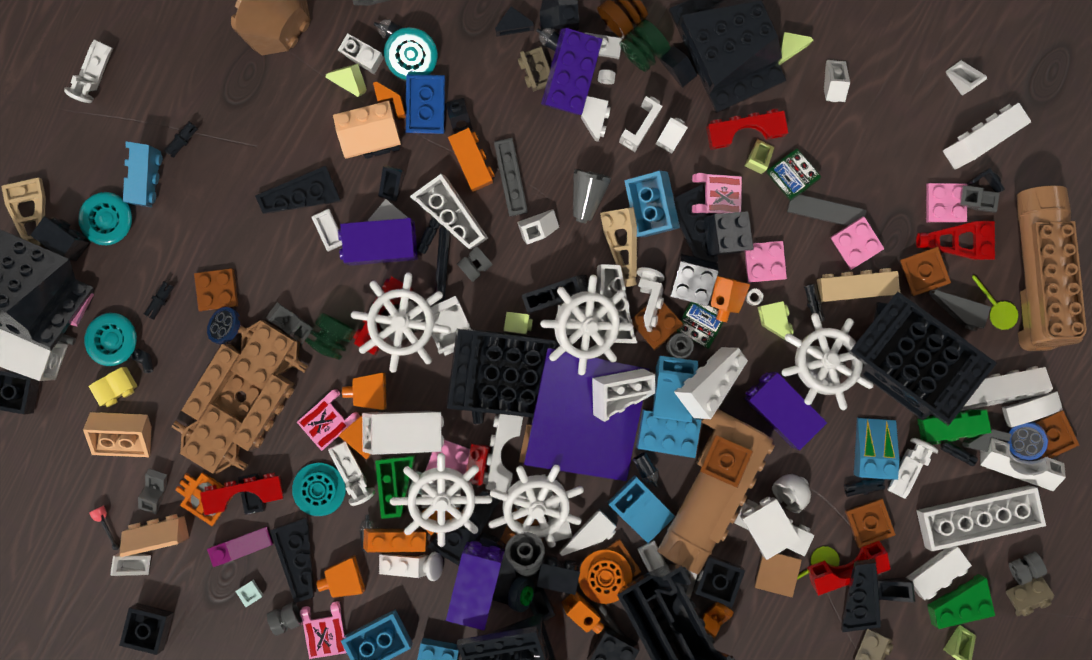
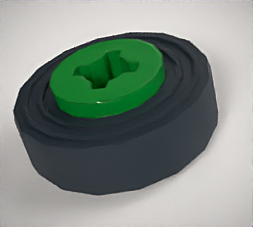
[508,576,535,612]

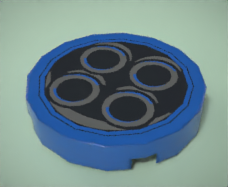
[1007,422,1049,460]

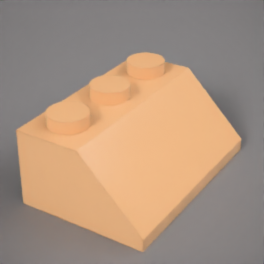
[333,101,401,159]
[83,412,151,457]
[119,514,189,557]

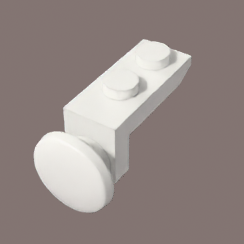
[64,40,113,103]
[637,267,664,332]
[887,438,938,499]
[328,441,375,506]
[379,552,443,581]

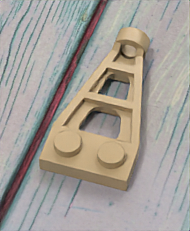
[1,178,46,248]
[600,207,637,287]

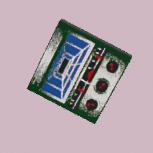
[766,149,821,201]
[677,302,724,349]

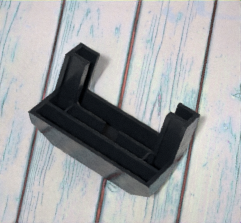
[617,563,735,660]

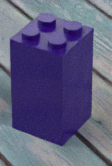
[338,218,418,266]
[744,372,827,451]
[446,541,505,630]

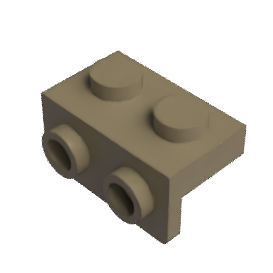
[518,47,550,92]
[1006,577,1054,616]
[855,629,894,660]

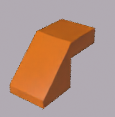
[373,82,406,120]
[701,602,734,638]

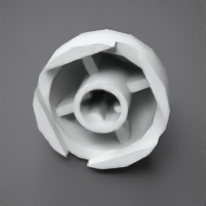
[772,474,811,513]

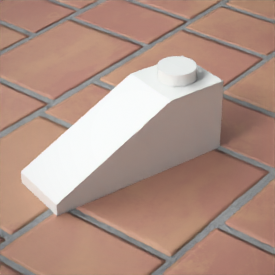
[559,509,616,556]

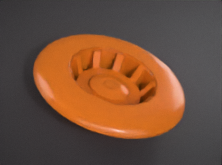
[578,550,632,604]

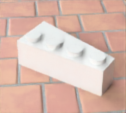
[943,103,1031,170]
[410,174,488,249]
[596,264,637,343]
[674,347,748,419]

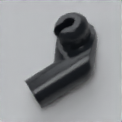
[130,349,153,373]

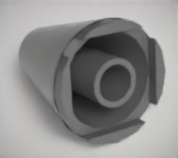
[573,169,612,223]
[505,532,545,579]

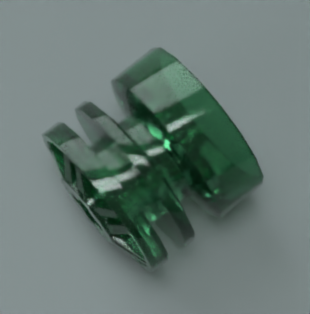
[619,19,671,72]
[305,312,357,360]

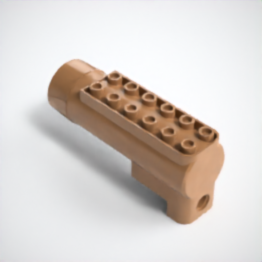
[1017,186,1087,351]
[657,409,775,574]

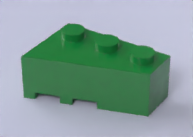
[917,408,991,445]
[375,455,416,519]
[927,574,995,629]

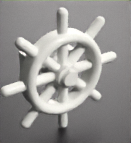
[351,272,451,372]
[540,275,633,375]
[782,313,874,410]
[390,453,492,547]
[489,465,584,548]

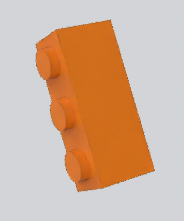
[448,128,495,192]
[363,529,426,552]

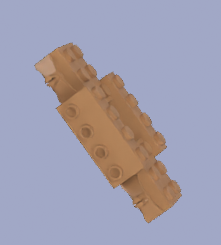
[171,320,308,474]

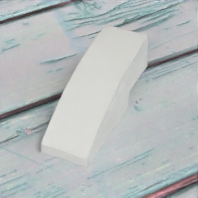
[1002,391,1063,427]

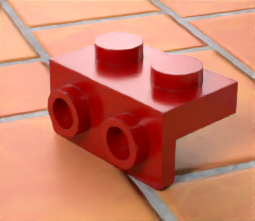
[466,444,491,486]

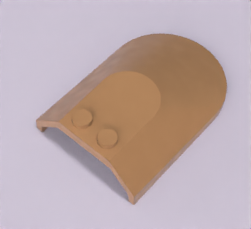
[231,0,310,55]

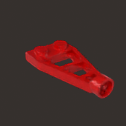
[916,221,995,260]

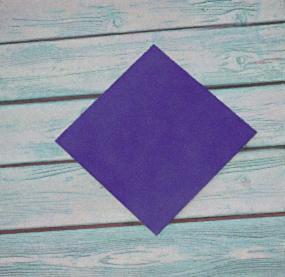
[524,348,649,481]

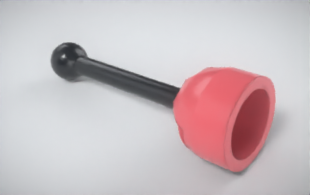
[89,505,120,550]

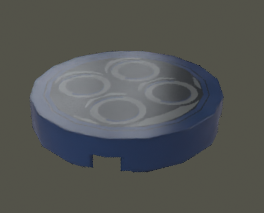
[207,307,240,345]

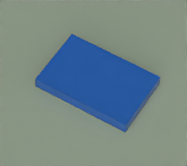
[406,74,445,134]

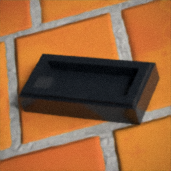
[238,473,265,515]

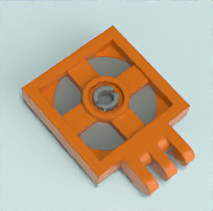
[175,472,235,526]

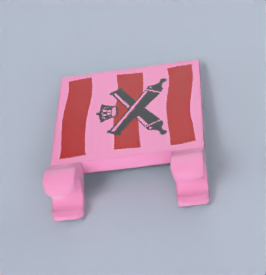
[692,173,742,214]
[297,389,360,451]
[300,601,347,659]

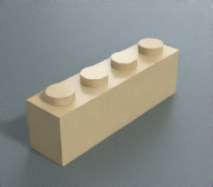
[817,268,900,302]

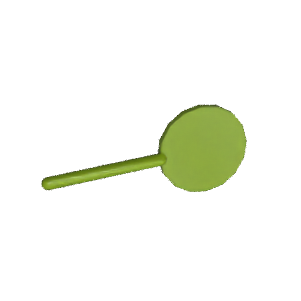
[972,275,1018,330]
[797,546,839,580]

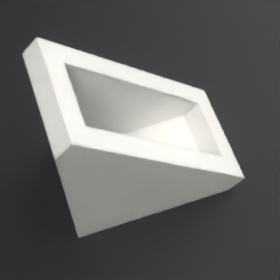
[946,60,987,95]
[110,553,151,576]

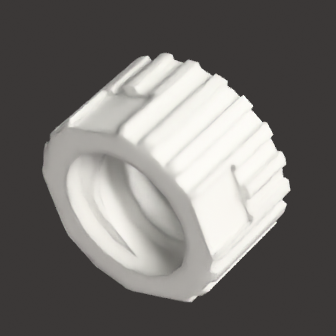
[598,70,615,84]
[745,288,763,306]

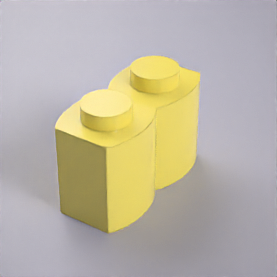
[89,367,138,407]

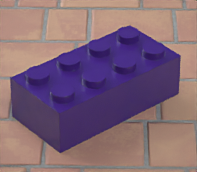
[541,28,603,115]

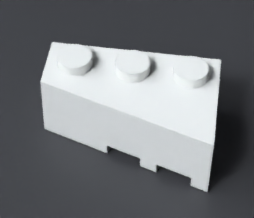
[592,369,655,422]

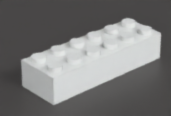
[917,485,1046,551]

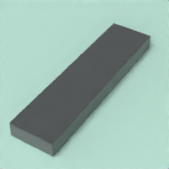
[494,138,528,217]
[787,195,866,226]

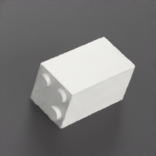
[0,329,68,381]
[362,411,444,455]

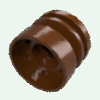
[597,0,648,38]

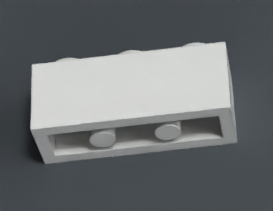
[906,546,972,600]

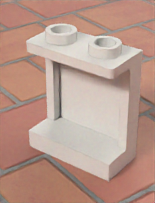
[619,96,662,152]
[421,296,471,356]
[740,497,800,560]

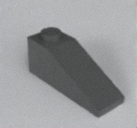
[928,290,991,332]

